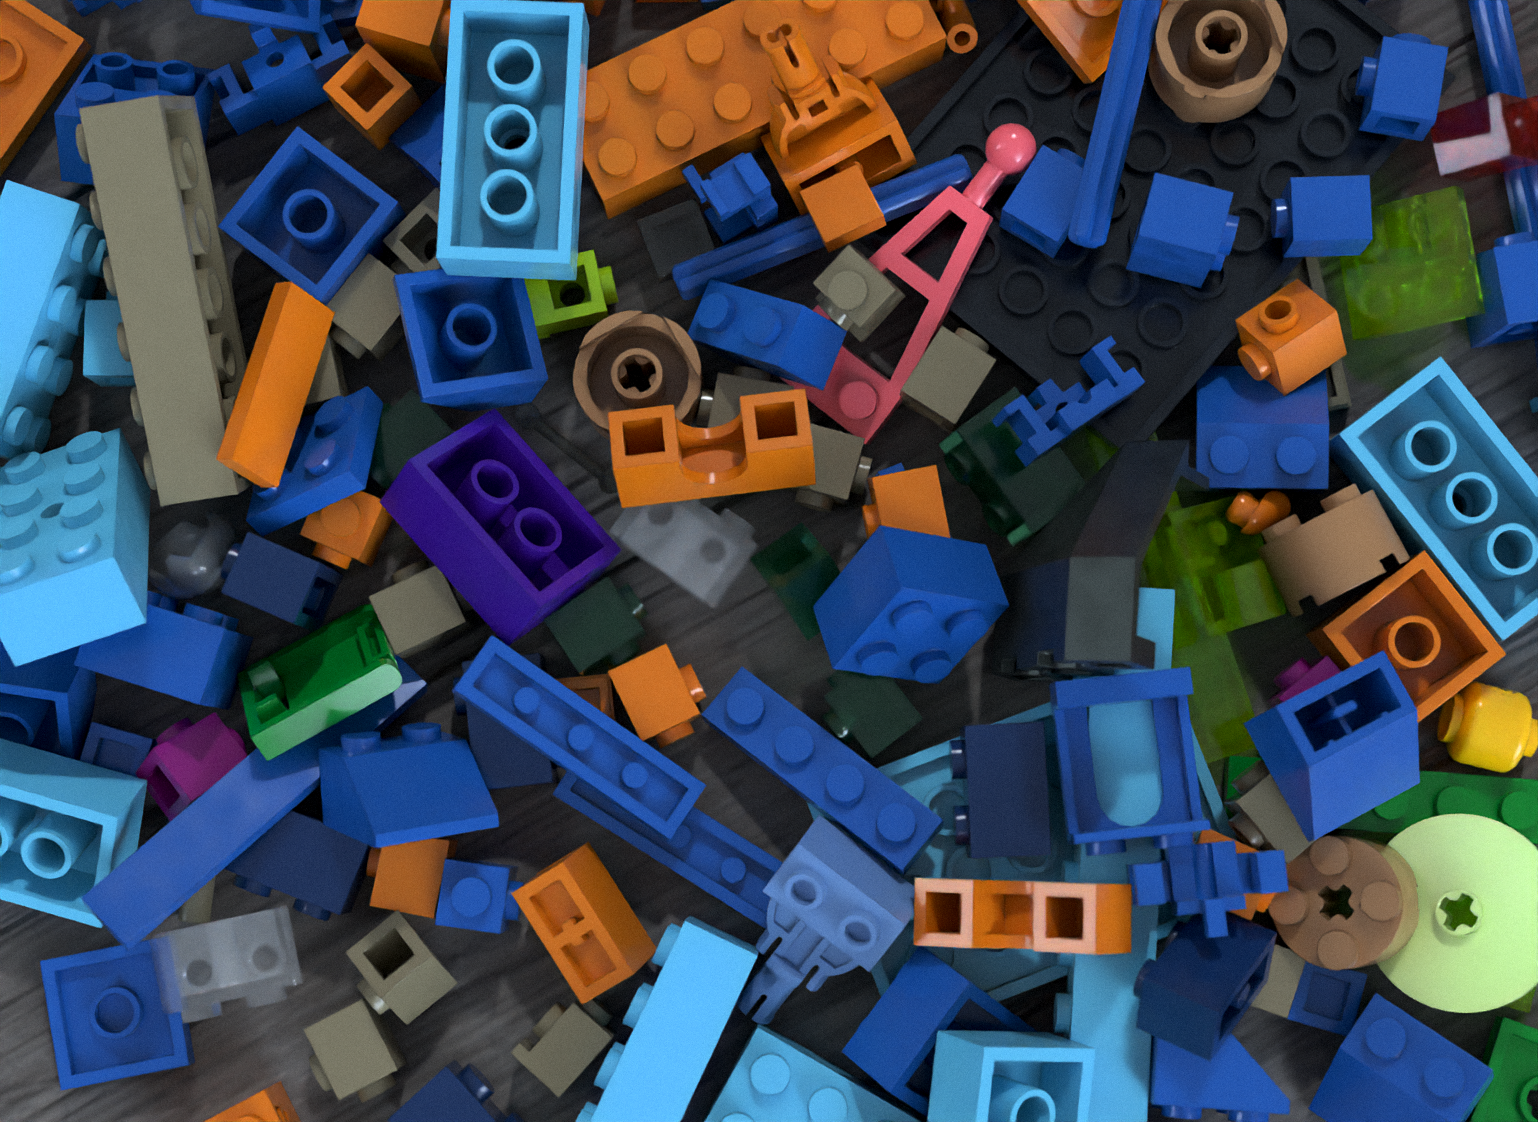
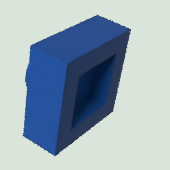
[79,722,158,778]
[1284,961,1368,1037]

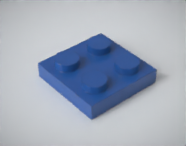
[246,386,383,537]
[40,935,195,1090]

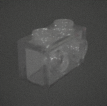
[609,499,759,612]
[149,906,302,1023]

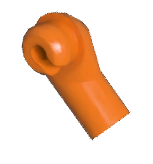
[929,0,978,54]
[1225,491,1291,536]

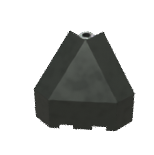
[992,440,1209,682]

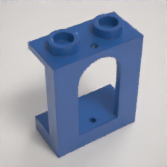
[1049,667,1211,856]

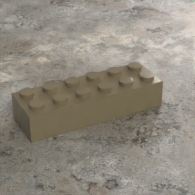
[76,95,253,506]

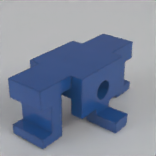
[207,14,352,136]
[682,152,778,246]
[991,335,1145,467]
[1126,840,1289,938]

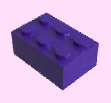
[380,408,622,646]

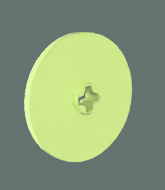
[1377,814,1538,1013]

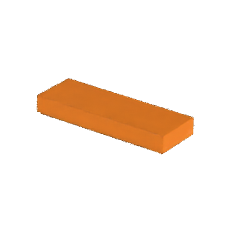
[216,282,335,488]

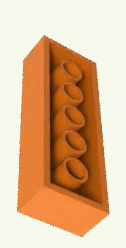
[582,0,947,220]

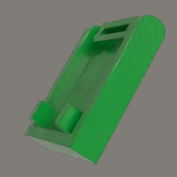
[237,604,402,761]

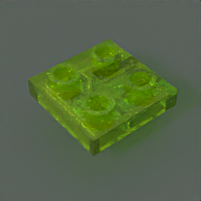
[1339,185,1485,342]
[1154,495,1287,644]

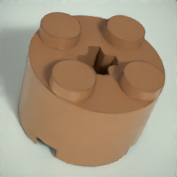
[1148,0,1287,123]
[573,310,704,441]
[1256,483,1410,618]
[1268,836,1420,971]

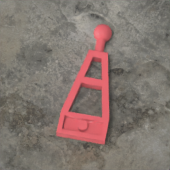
[780,123,1037,445]

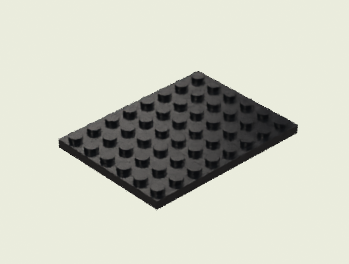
[857,0,1457,452]

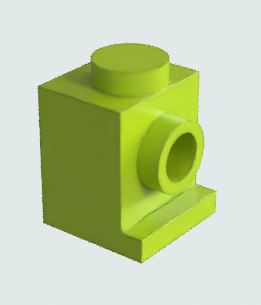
[524,250,619,339]

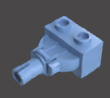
[736,815,915,1025]

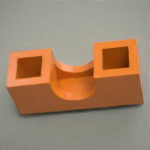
[608,388,816,508]
[913,878,1132,954]

